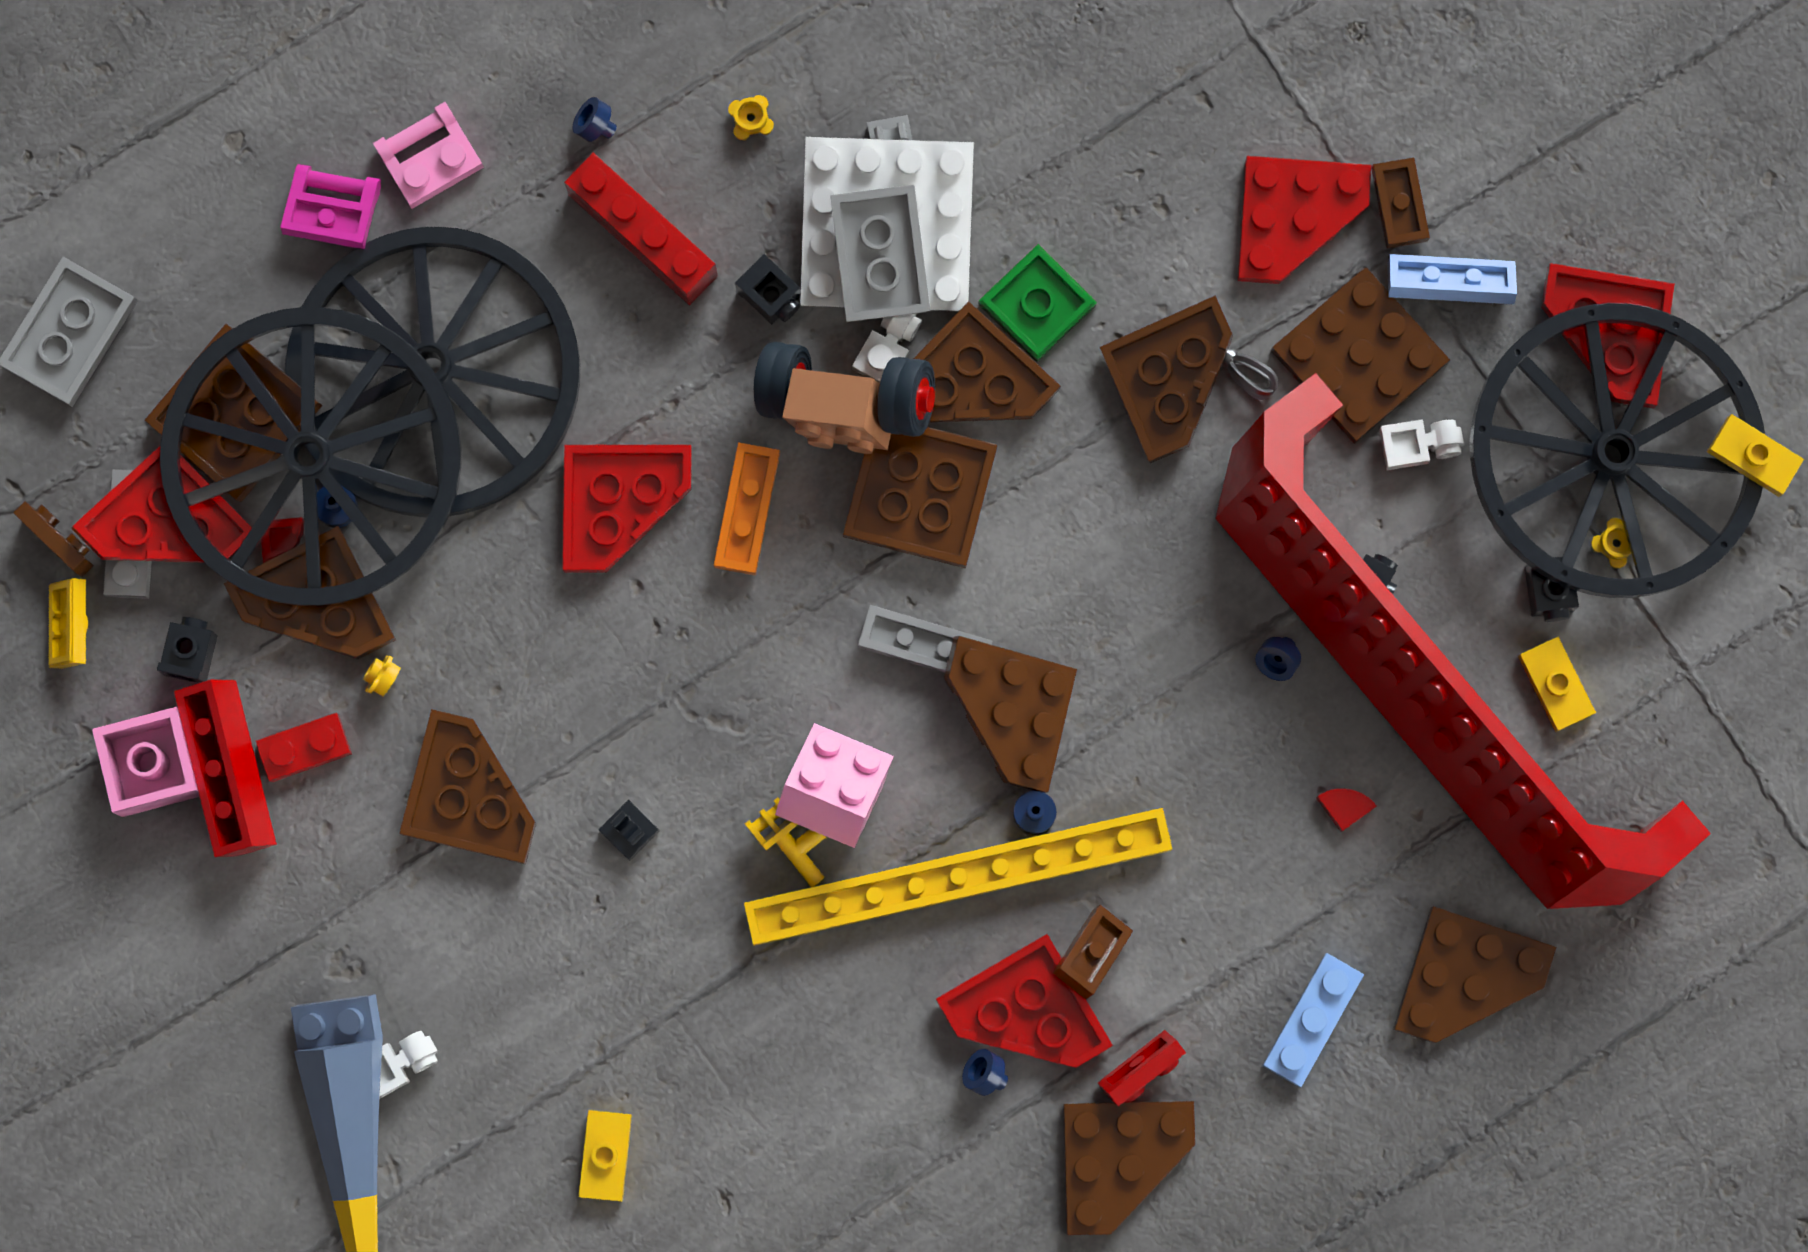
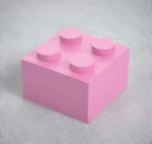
[92,707,200,817]
[775,723,894,848]

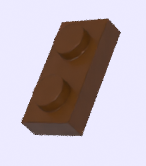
[1371,158,1430,248]
[13,501,94,577]
[1053,904,1133,999]

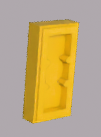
[1707,414,1804,497]
[49,578,88,669]
[1518,637,1596,732]
[579,1110,632,1202]

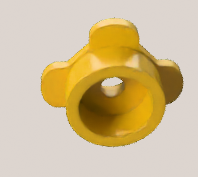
[728,95,774,140]
[1591,518,1631,568]
[363,655,401,697]

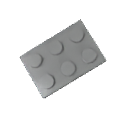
[830,185,930,322]
[0,257,138,407]

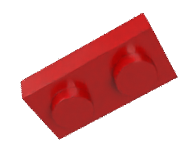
[256,712,352,783]
[1097,1030,1186,1106]

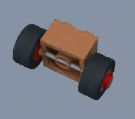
[753,342,935,454]

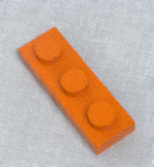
[714,442,780,576]

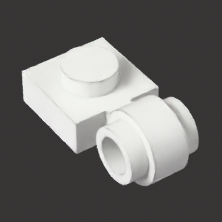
[852,314,922,384]
[1379,419,1464,470]
[379,1031,438,1099]

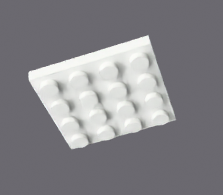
[800,137,974,311]

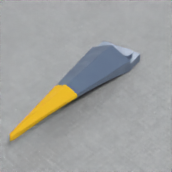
[291,994,383,1252]

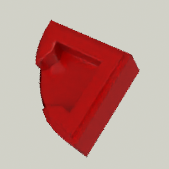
[261,517,304,563]
[1316,788,1377,832]

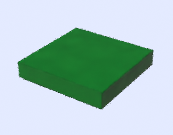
[978,244,1097,362]

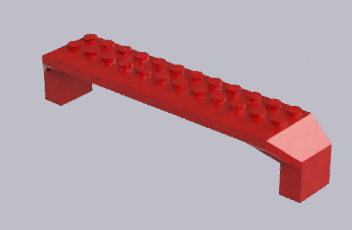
[1215,373,1711,909]

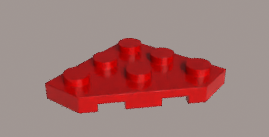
[1237,156,1372,284]
[1541,263,1675,409]
[563,445,692,573]
[72,446,252,563]
[936,934,1113,1068]

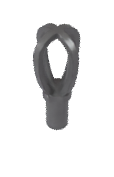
[1222,348,1278,400]

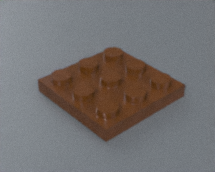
[1271,267,1450,444]
[145,324,323,502]
[843,427,998,569]

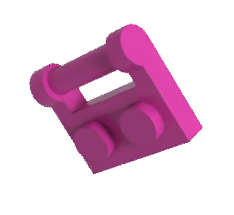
[280,164,381,249]

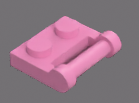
[373,102,484,209]

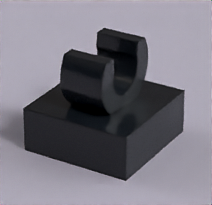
[598,799,660,861]

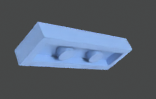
[1388,254,1517,304]
[1262,953,1364,1088]

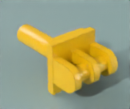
[744,797,826,887]

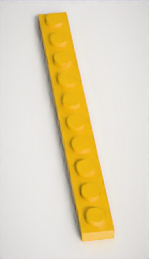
[744,808,1173,946]

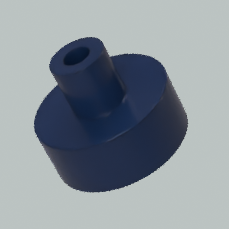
[572,97,617,142]
[317,484,358,528]
[1255,637,1301,681]
[1013,791,1057,835]
[962,1049,1008,1096]

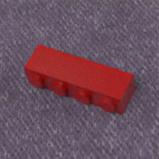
[564,152,718,306]
[174,679,277,858]

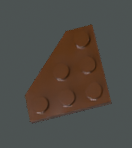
[1100,295,1233,464]
[913,301,1061,422]
[223,526,396,659]
[944,636,1077,793]
[399,709,536,865]
[1393,906,1557,1043]
[1063,1101,1195,1235]

